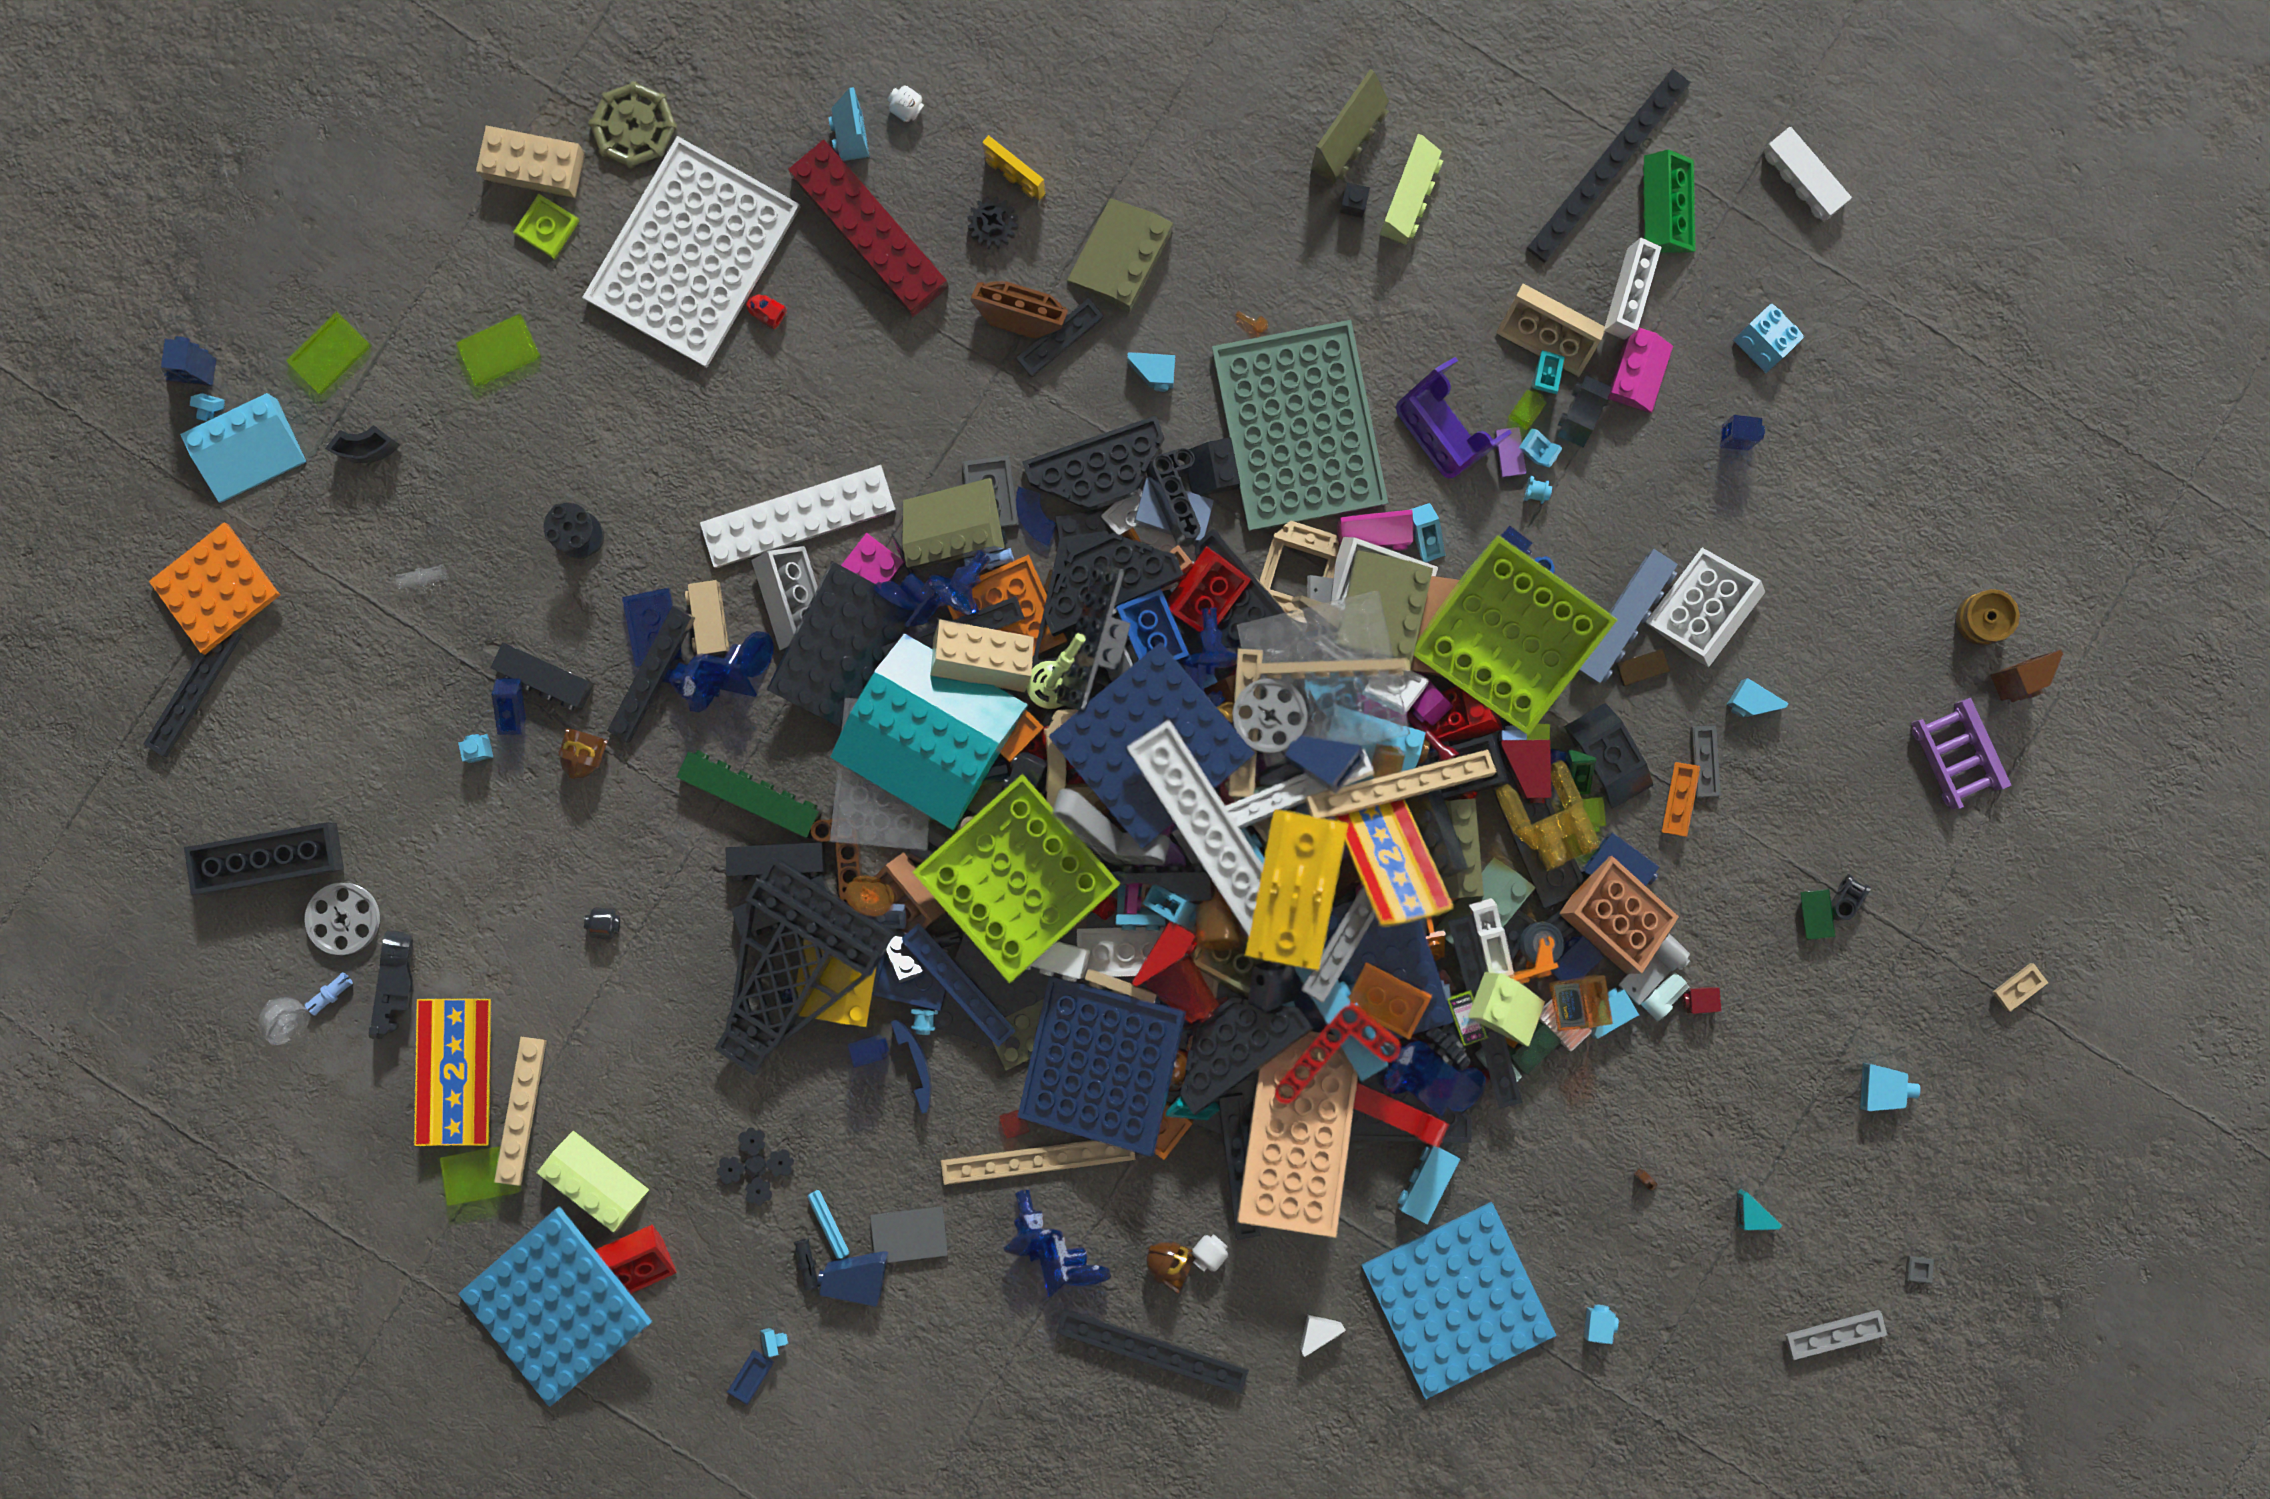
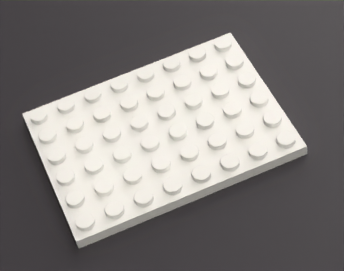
[583,136,801,368]

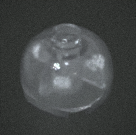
[258,997,311,1045]

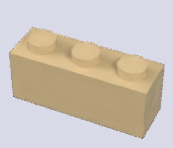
[685,580,730,657]

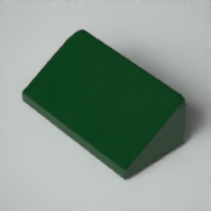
[1563,750,1596,795]
[1800,889,1836,940]

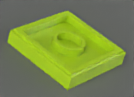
[513,194,580,259]

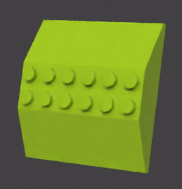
[1414,535,1618,735]
[913,774,1120,983]

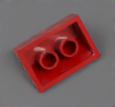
[1166,546,1251,636]
[595,1224,677,1294]

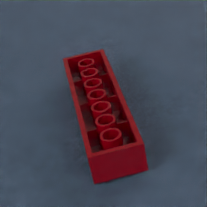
[788,139,949,317]

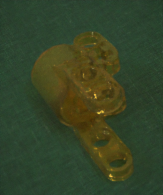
[1496,761,1599,871]

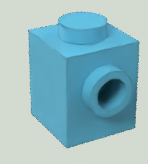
[1584,1305,1618,1344]

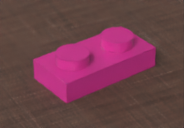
[1123,865,1143,915]

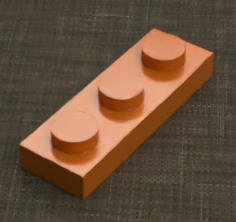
[1662,762,1700,837]

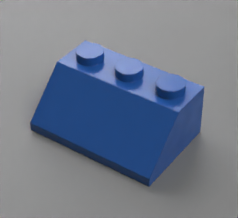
[1116,589,1189,664]

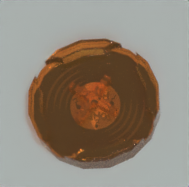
[845,875,894,916]

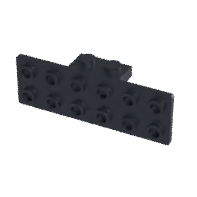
[1056,563,1131,712]

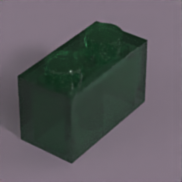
[1509,1022,1562,1075]

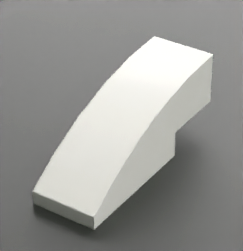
[1469,898,1514,976]

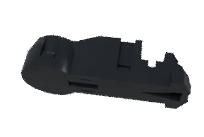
[368,930,413,1040]

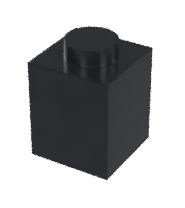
[1340,182,1370,218]

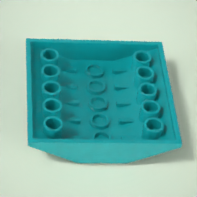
[830,634,1028,830]

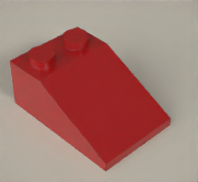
[1132,920,1197,986]

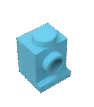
[458,734,493,763]

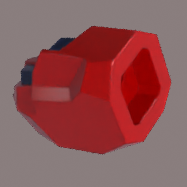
[746,295,787,330]

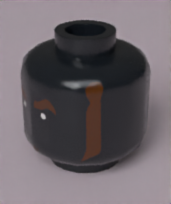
[584,907,620,940]

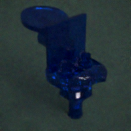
[874,550,991,627]
[1182,608,1237,692]
[662,631,774,713]
[1383,1041,1486,1116]
[1004,1190,1111,1297]

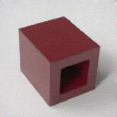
[1682,987,1722,1014]

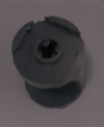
[543,502,605,559]

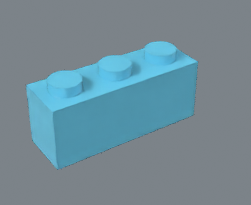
[1398,1144,1460,1224]

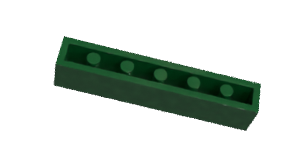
[676,750,822,838]

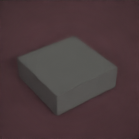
[1905,1256,1934,1284]

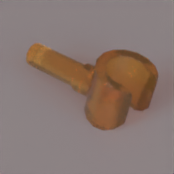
[1236,311,1268,333]

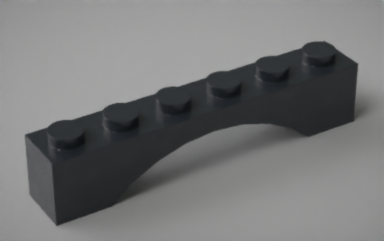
[1103,862,1215,901]

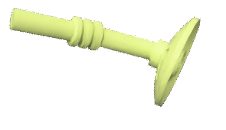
[1027,634,1085,709]

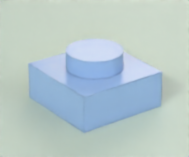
[1499,726,1527,741]

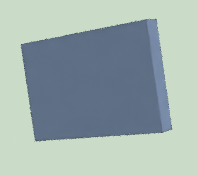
[1134,478,1214,543]

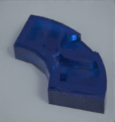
[1016,487,1056,547]

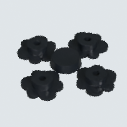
[716,1127,794,1206]

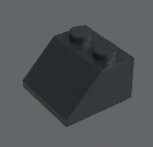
[1188,437,1241,496]

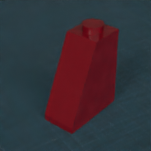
[1498,740,1551,803]

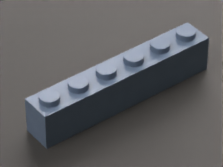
[1577,549,1678,685]

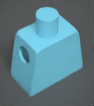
[1143,885,1202,929]
[1860,1063,1920,1111]

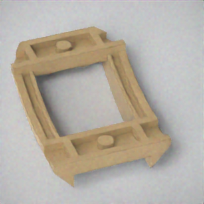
[1260,521,1339,632]
[1044,709,1100,809]

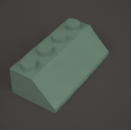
[1434,857,1535,949]

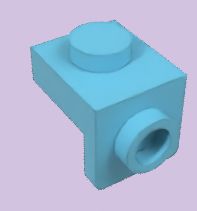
[1519,428,1562,467]

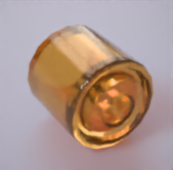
[1196,899,1240,951]

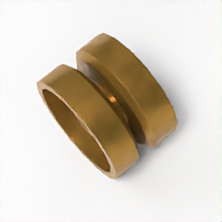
[1956,589,2020,645]

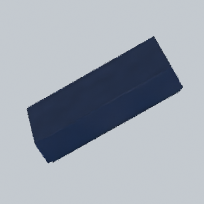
[727,1349,774,1405]

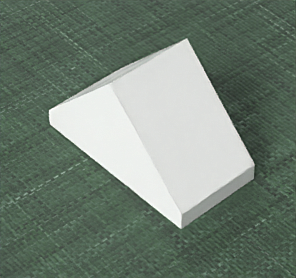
[1300,1315,1346,1357]

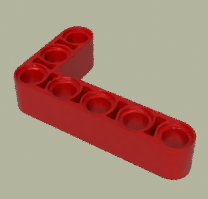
[1274,1003,1400,1104]
[1353,1083,1449,1147]

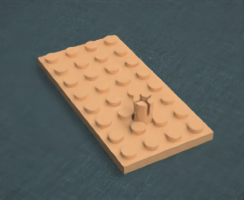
[1237,1032,1358,1237]

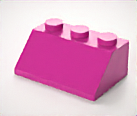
[1608,327,1673,413]
[1336,510,1413,551]

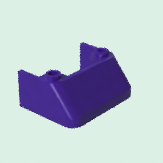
[1396,357,1512,478]

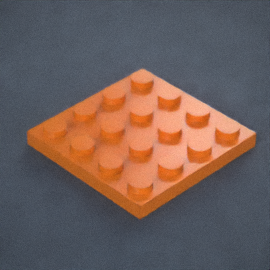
[149,522,280,654]
[942,555,1067,656]

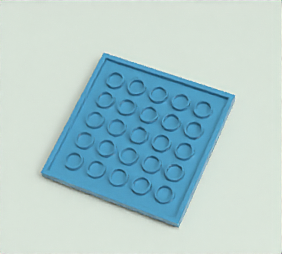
[1361,1202,1556,1399]
[458,1207,652,1407]

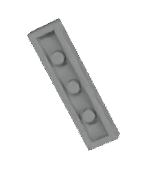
[1785,1310,1887,1360]

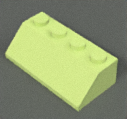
[1380,134,1443,244]
[537,1131,649,1232]

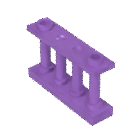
[1911,698,2011,810]

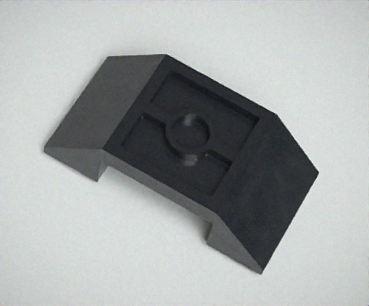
[1564,703,1654,809]

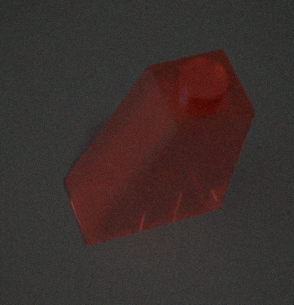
[1143,955,1220,1023]

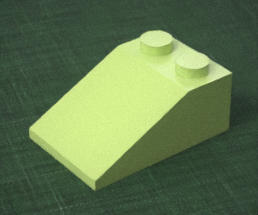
[1468,972,1545,1047]

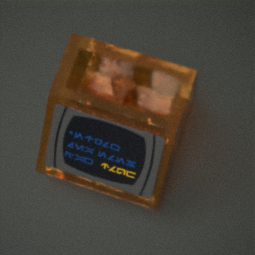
[1550,975,1613,1031]

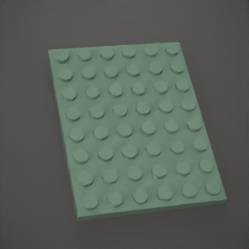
[1212,320,1388,532]

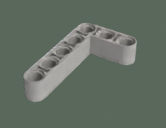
[1052,789,1170,865]

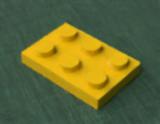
[982,135,1046,201]

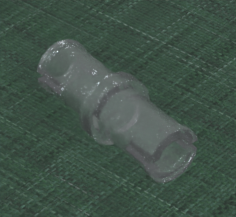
[395,565,447,589]

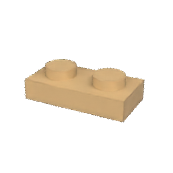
[1993,963,2048,1012]

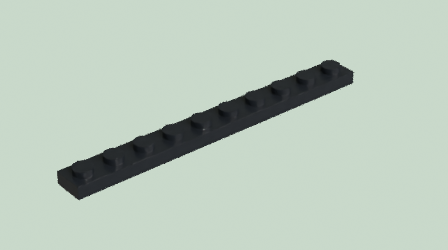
[1526,68,1691,263]

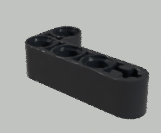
[1147,448,1201,547]

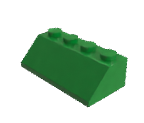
[1643,149,1695,253]

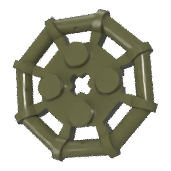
[588,81,677,168]

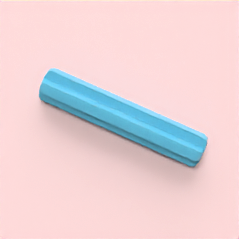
[808,1190,849,1259]

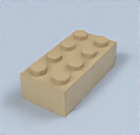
[476,126,585,198]
[930,620,1034,692]

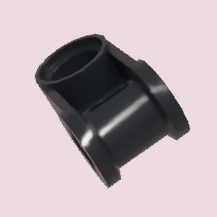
[1831,874,1871,921]

